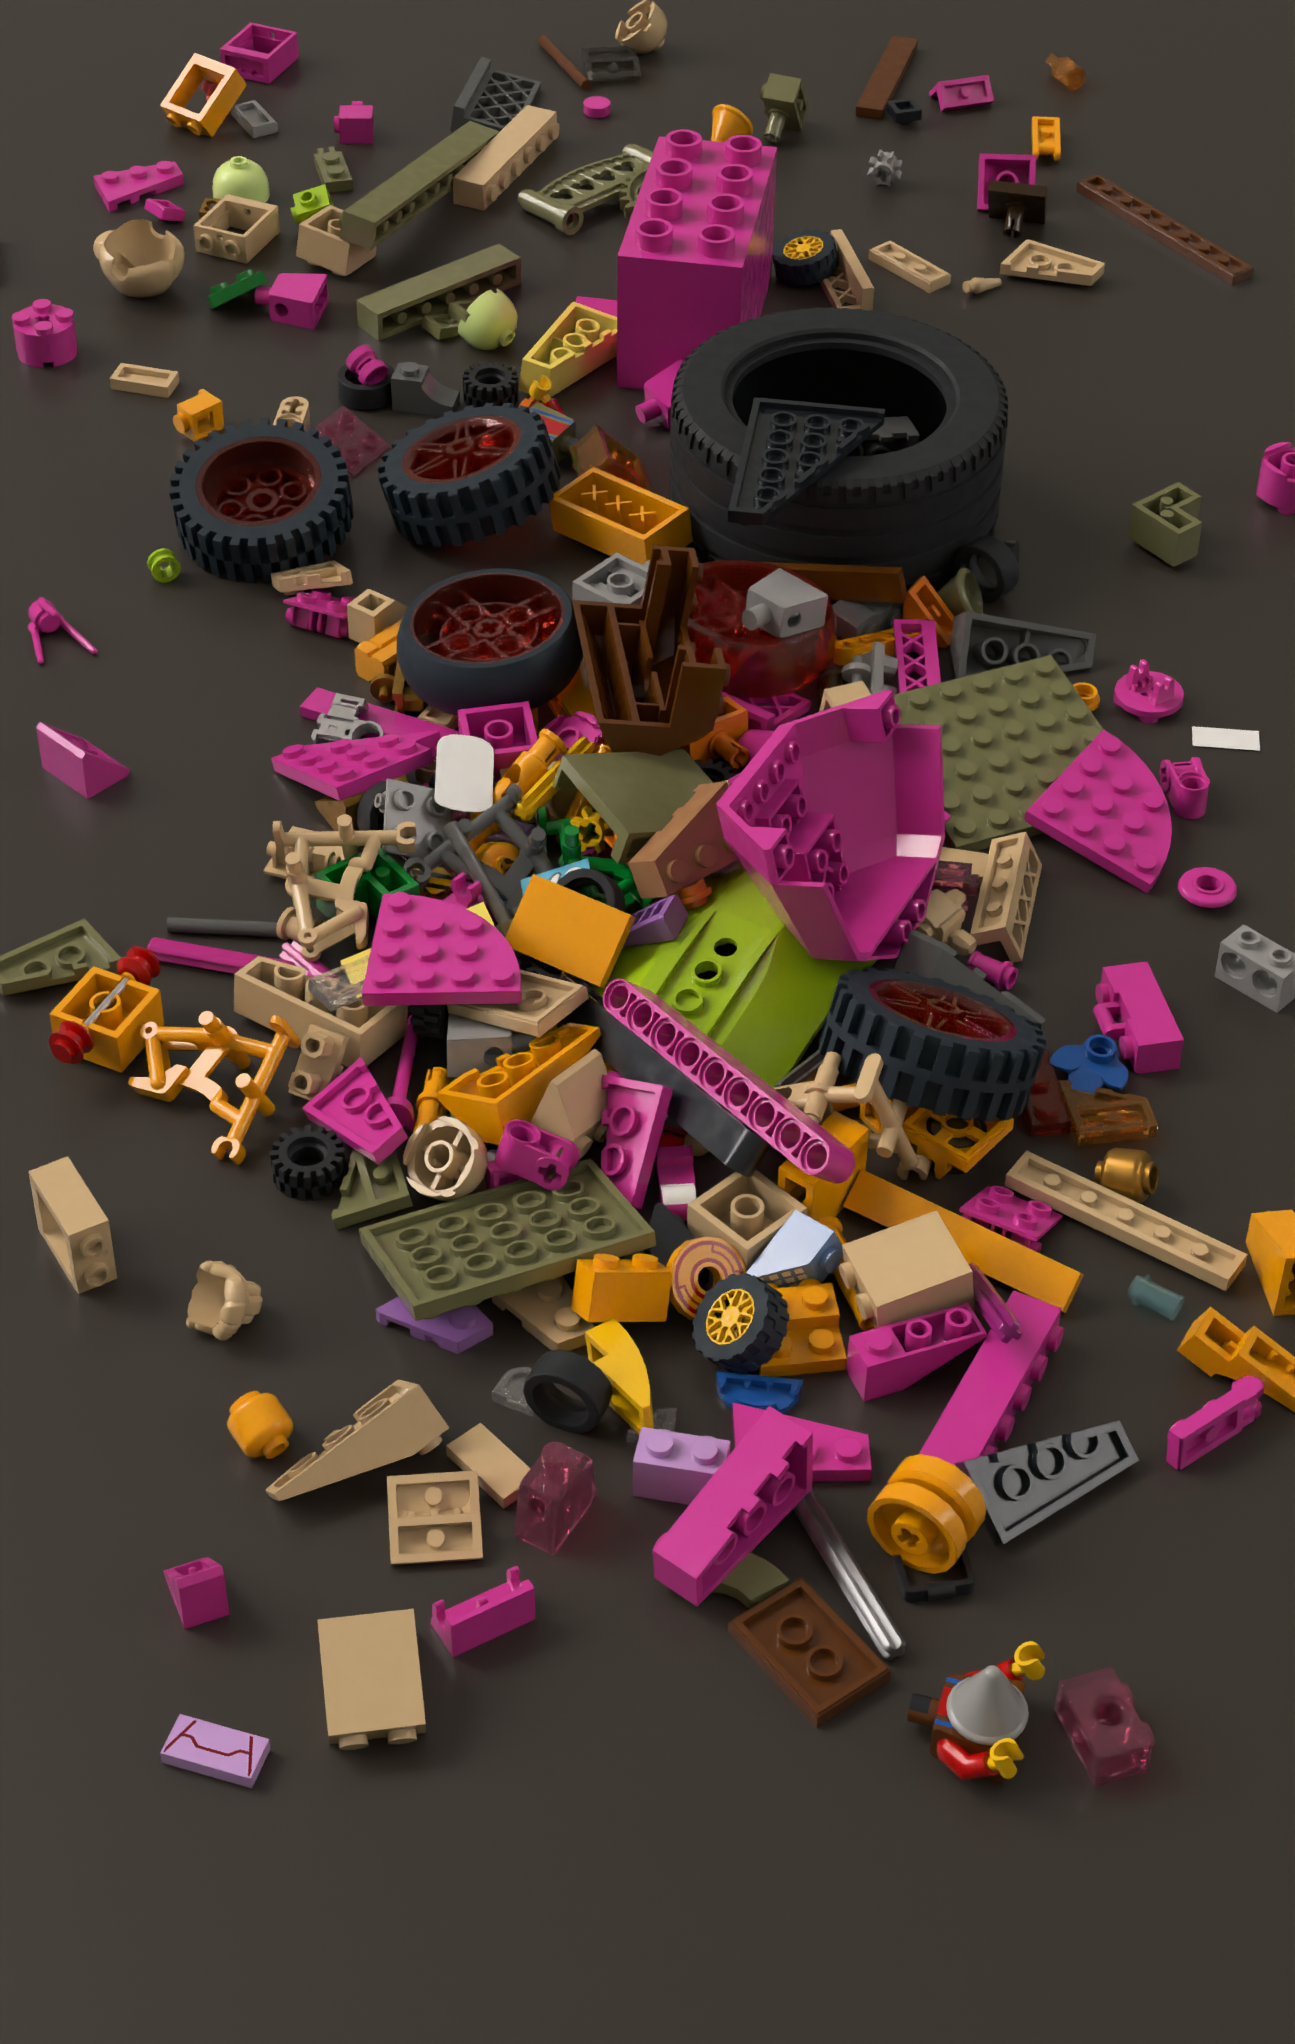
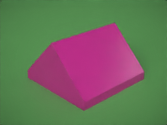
[36,722,131,799]

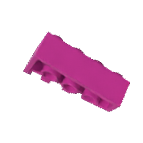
[652,1406,813,1607]

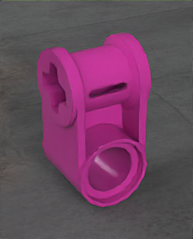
[1159,757,1210,819]
[494,1119,580,1190]

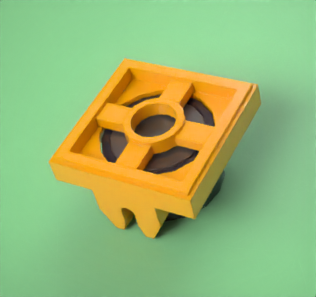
[902,1107,1014,1180]

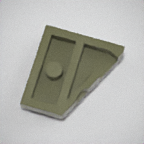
[331,1149,413,1230]

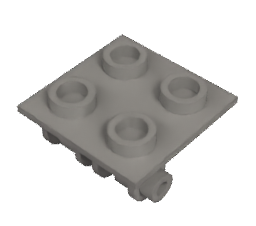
[374,778,452,864]

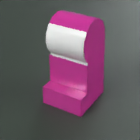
[654,1145,696,1221]

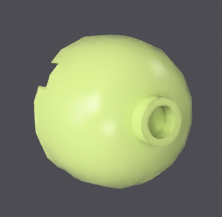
[212,156,270,209]
[458,289,518,350]

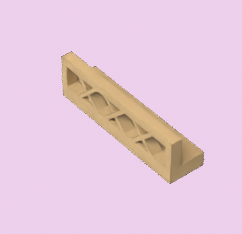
[819,229,874,311]
[970,832,1042,963]

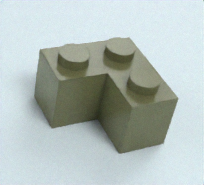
[1127,482,1202,567]

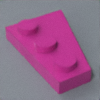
[601,1074,673,1209]
[732,1403,872,1482]

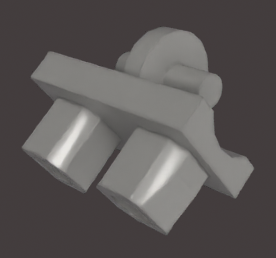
[842,641,898,694]

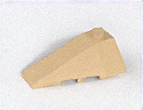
[265,1379,449,1501]

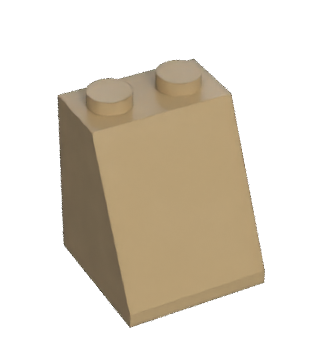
[839,1210,974,1328]
[317,1609,426,1750]

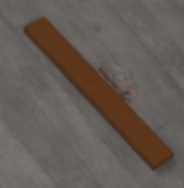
[1076,174,1254,286]

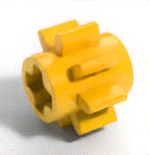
[570,806,614,853]

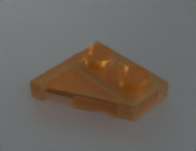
[1058,1080,1158,1146]

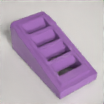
[623,895,689,947]

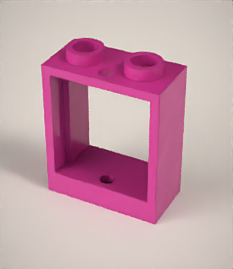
[220,22,299,84]

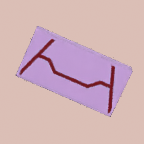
[160,1714,271,1788]

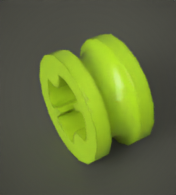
[147,548,181,583]

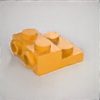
[758,1278,847,1377]

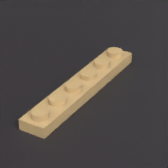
[1005,1150,1248,1291]

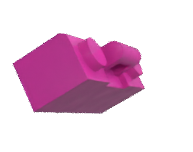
[1093,962,1184,1074]

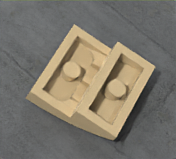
[387,1470,483,1565]

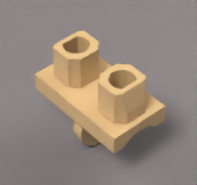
[288,1024,349,1100]

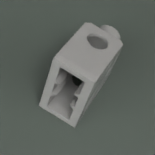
[742,568,828,638]
[447,1014,536,1077]

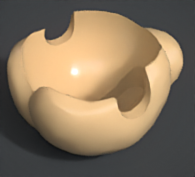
[93,219,185,298]

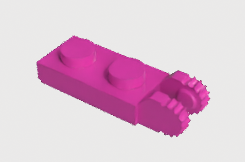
[1166,1375,1264,1470]

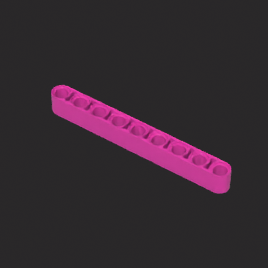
[603,979,855,1184]

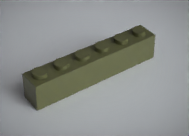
[356,243,521,341]

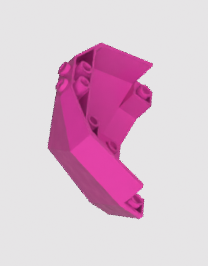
[716,690,945,961]

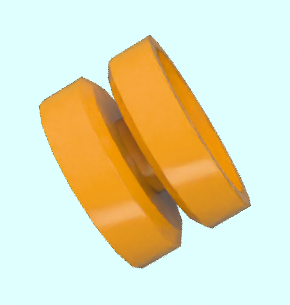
[867,1454,986,1574]

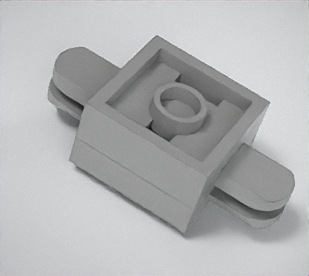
[572,552,650,605]

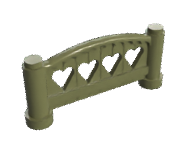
[517,144,653,235]

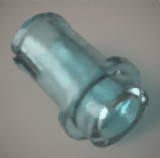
[1127,1274,1185,1320]

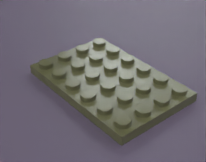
[359,1158,656,1321]

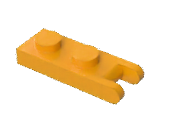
[1031,116,1061,161]

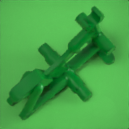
[537,807,652,909]

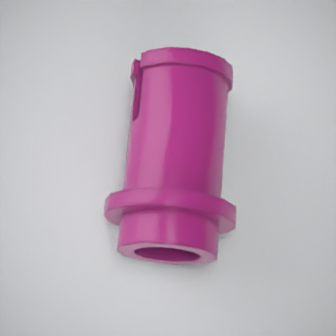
[967,951,1018,990]

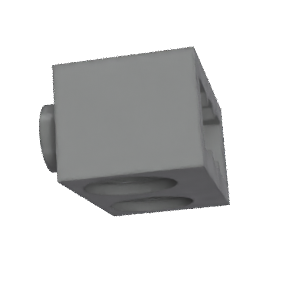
[1214,924,1295,1013]

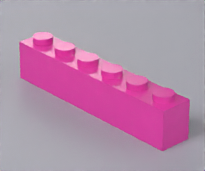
[919,1290,1064,1466]

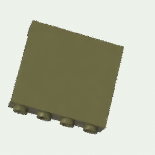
[552,749,713,864]

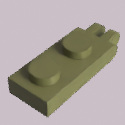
[313,147,353,193]

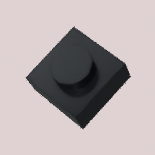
[887,98,922,124]

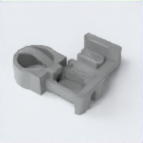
[311,693,385,744]

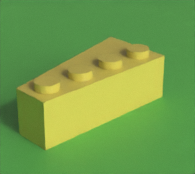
[518,302,617,397]

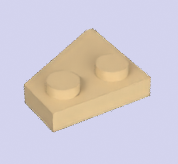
[271,560,353,595]

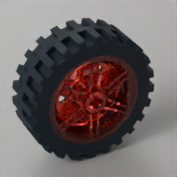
[378,403,561,547]
[819,968,1047,1122]

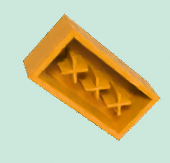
[549,467,693,565]

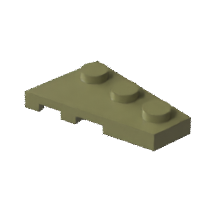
[0,918,121,996]

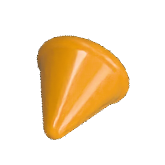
[711,104,753,142]

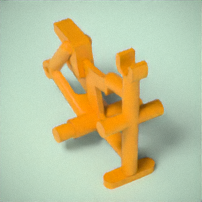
[128,1011,302,1165]

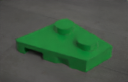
[205,268,268,308]

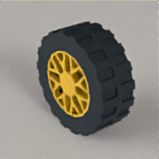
[772,229,839,286]
[692,1272,789,1374]

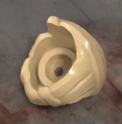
[186,1261,263,1341]

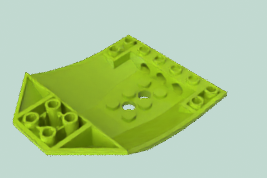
[588,862,877,1087]

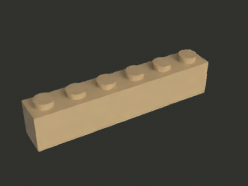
[453,105,560,211]

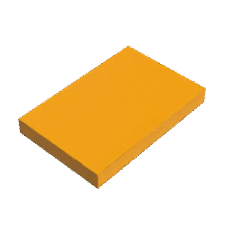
[505,874,636,989]

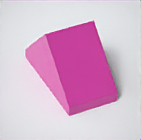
[163,1557,230,1629]

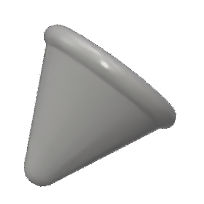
[946,1665,1029,1746]

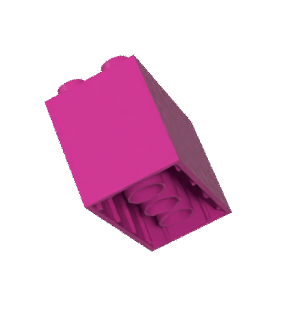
[617,129,777,390]

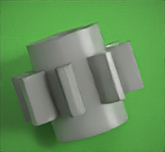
[867,149,903,187]

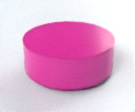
[583,96,610,118]

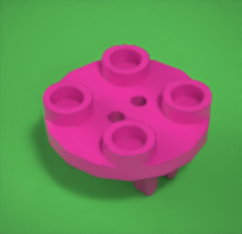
[1113,659,1184,724]

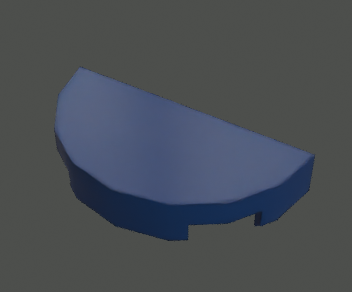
[716,1371,803,1414]

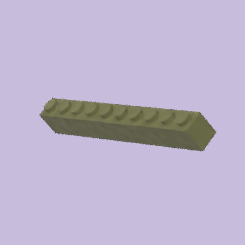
[339,121,500,250]

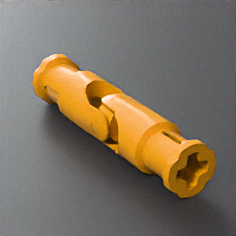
[469,728,567,852]

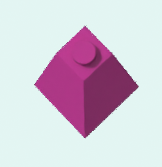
[977,153,1036,211]

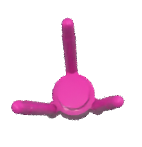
[27,597,98,665]

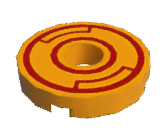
[666,1236,747,1321]

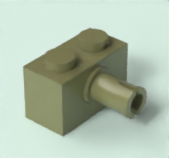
[760,73,809,143]

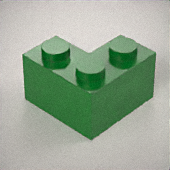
[314,847,420,921]

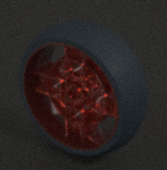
[396,569,583,716]

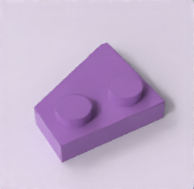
[376,1297,493,1354]

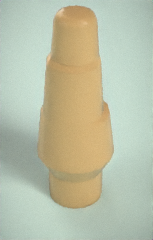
[962,277,1002,294]

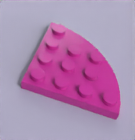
[1024,729,1172,894]
[361,892,522,1006]

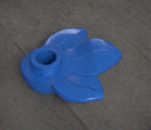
[1049,1034,1128,1097]

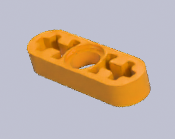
[833,628,921,666]

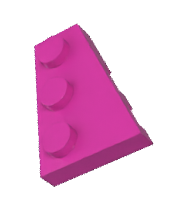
[93,161,184,212]
[302,1057,408,1164]

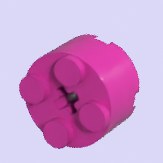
[12,299,77,368]
[1256,442,1295,515]

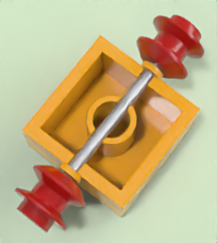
[49,946,164,1073]

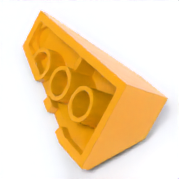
[437,1023,601,1146]

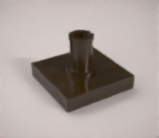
[988,180,1047,238]

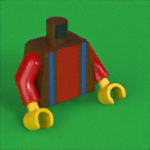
[907,1641,1046,1785]

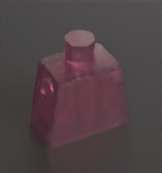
[514,1441,598,1555]

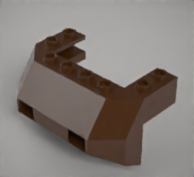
[572,545,731,756]

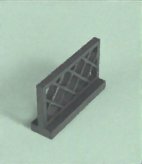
[450,57,541,132]

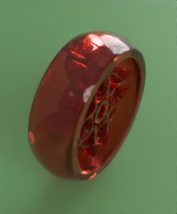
[687,560,838,698]

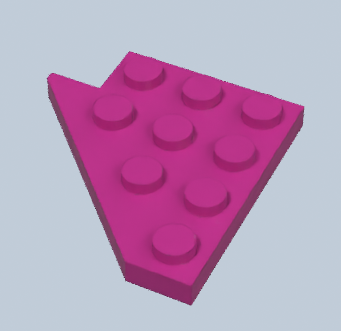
[271,730,441,801]

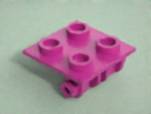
[283,588,355,639]
[959,1186,1063,1253]

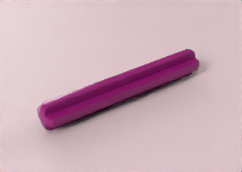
[969,1263,1022,1343]

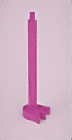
[386,1013,418,1133]

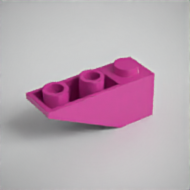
[846,1303,987,1402]

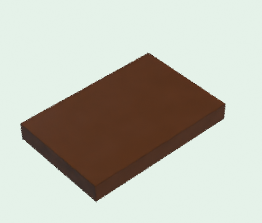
[728,1577,891,1727]

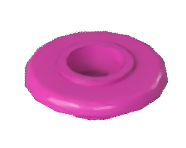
[1178,867,1237,908]

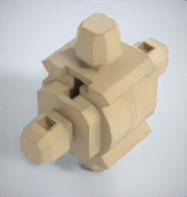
[897,889,977,957]

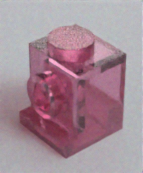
[931,860,979,911]

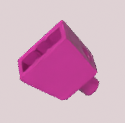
[255,273,329,329]
[635,359,684,430]

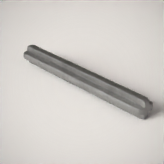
[793,1490,906,1660]

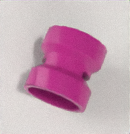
[346,344,389,385]

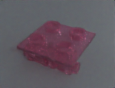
[314,405,390,477]

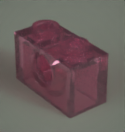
[1054,1666,1155,1787]

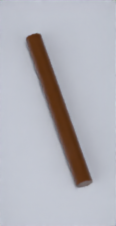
[538,35,591,90]

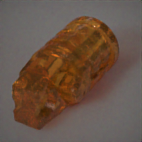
[1046,53,1086,90]

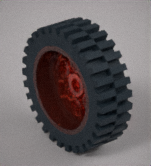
[169,418,354,583]

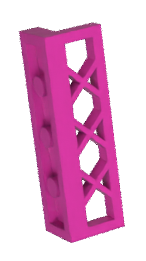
[893,619,941,693]

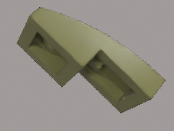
[422,300,475,340]

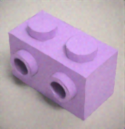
[632,1427,730,1505]

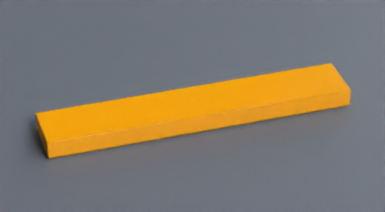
[843,1169,1084,1313]

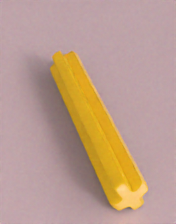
[514,737,596,821]

